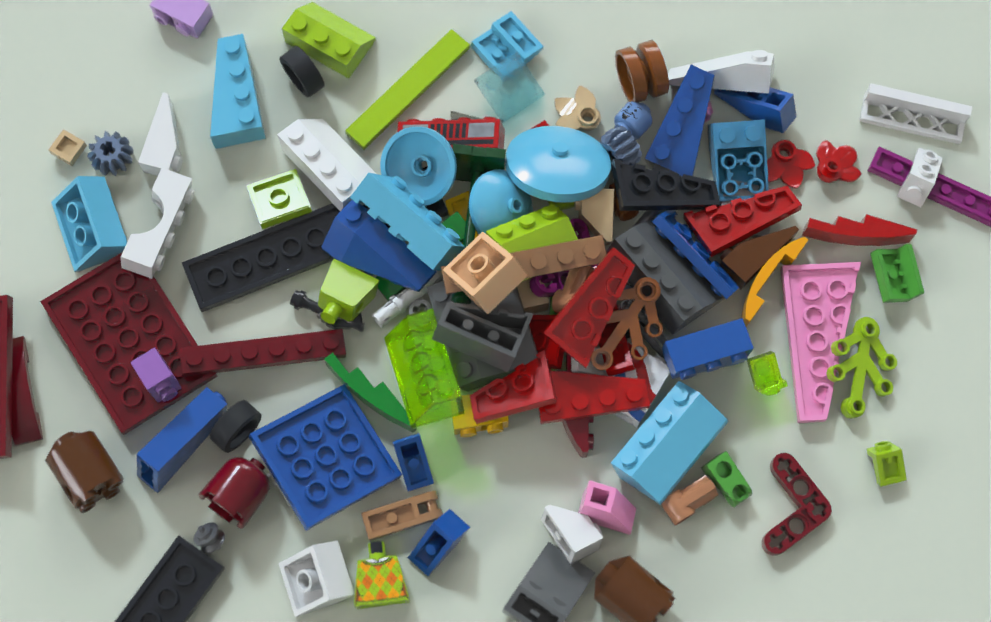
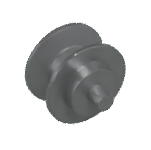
[194,522,225,553]

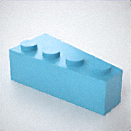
[210,34,266,149]

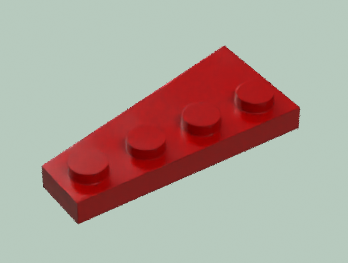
[683,186,802,257]

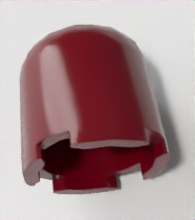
[198,457,270,529]

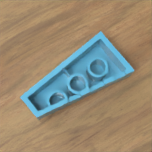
[350,173,465,271]

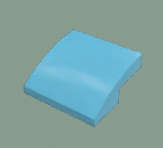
[470,11,544,82]

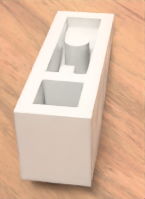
[138,93,183,176]

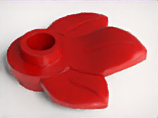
[767,140,815,189]
[816,140,862,183]

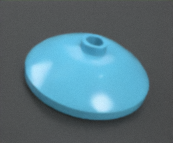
[380,126,457,206]
[469,169,534,235]

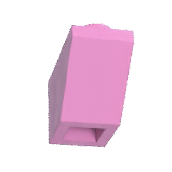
[578,480,636,535]

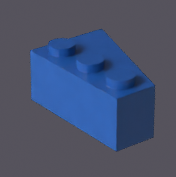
[661,318,754,380]

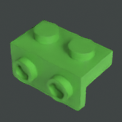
[870,244,924,303]

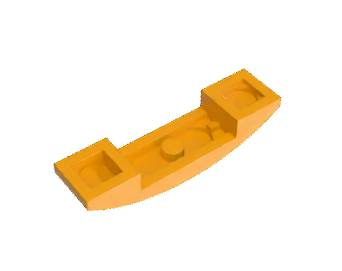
[741,237,809,327]

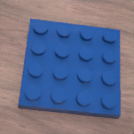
[249,384,402,531]

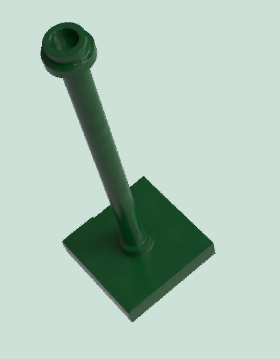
[451,144,506,305]

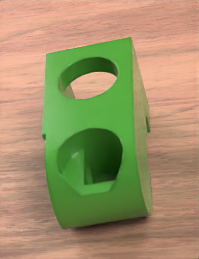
[700,451,752,507]

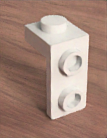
[897,148,942,207]

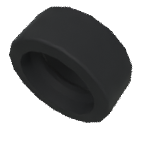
[280,46,325,97]
[210,400,262,453]

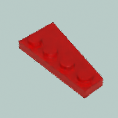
[543,248,635,368]
[538,370,650,424]

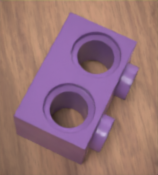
[130,348,182,403]

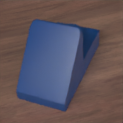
[393,433,434,492]

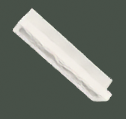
[859,83,972,144]

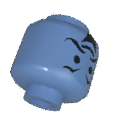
[614,101,652,140]

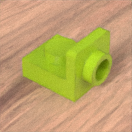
[867,441,907,487]

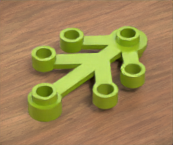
[827,317,897,419]

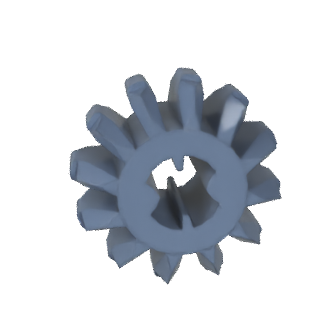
[600,126,642,166]
[88,131,134,176]

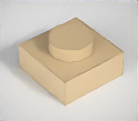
[48,129,87,166]

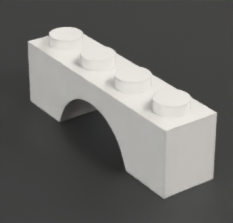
[121,168,195,279]

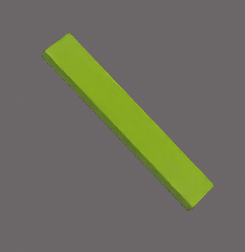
[345,29,470,150]

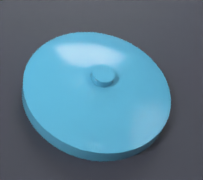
[505,126,611,202]

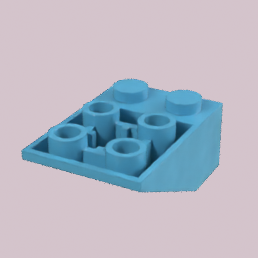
[707,120,769,201]

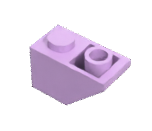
[150,0,213,39]

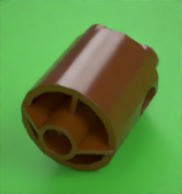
[45,431,124,513]
[594,556,675,622]

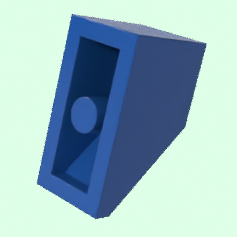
[408,509,470,576]

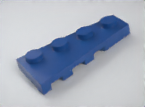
[645,64,715,176]
[652,210,739,299]

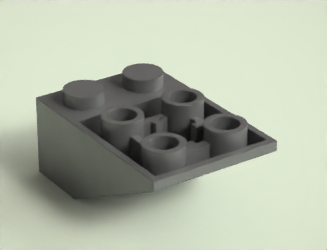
[502,542,595,622]

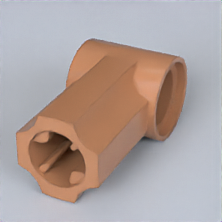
[552,266,594,313]
[661,475,719,526]

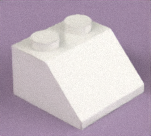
[279,541,355,617]

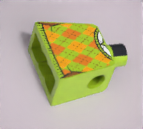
[354,541,410,609]

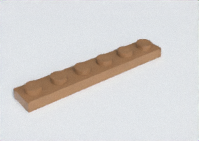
[441,235,607,294]

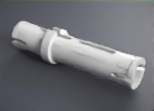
[371,270,443,328]

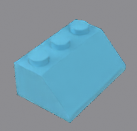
[51,176,127,272]

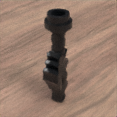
[290,290,365,332]

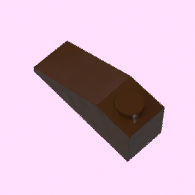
[720,226,799,290]

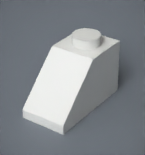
[541,505,603,565]

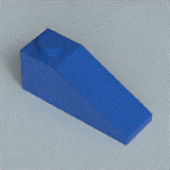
[714,87,797,133]

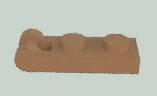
[361,491,443,541]

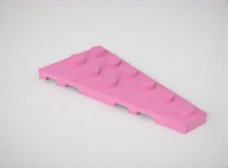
[780,262,861,423]

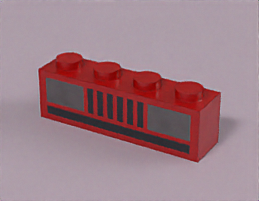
[397,117,505,149]

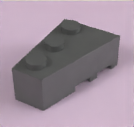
[432,302,534,372]

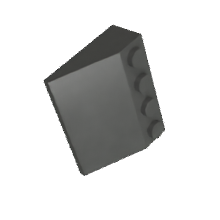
[606,218,726,335]
[426,281,538,392]

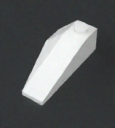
[668,50,775,93]

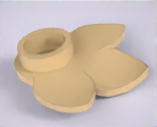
[554,85,601,131]

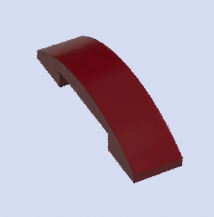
[12,336,43,446]

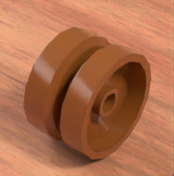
[615,40,669,103]

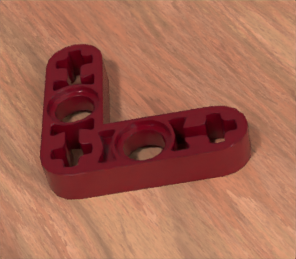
[762,453,832,556]

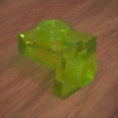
[747,351,788,396]

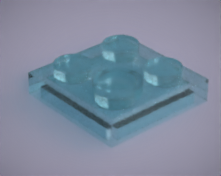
[474,52,546,123]

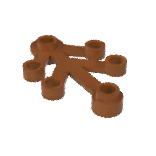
[590,277,663,370]

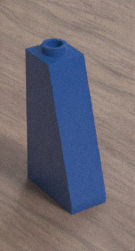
[137,387,227,493]

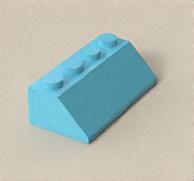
[611,381,728,505]

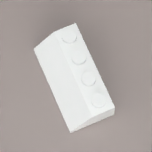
[277,119,376,211]

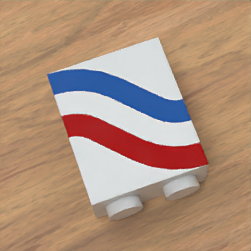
[605,342,670,428]

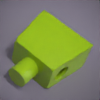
[318,259,379,324]

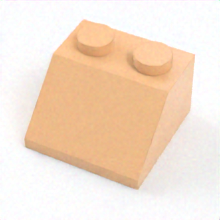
[443,232,528,314]

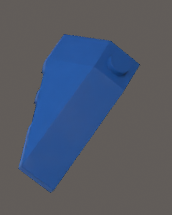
[321,200,437,292]

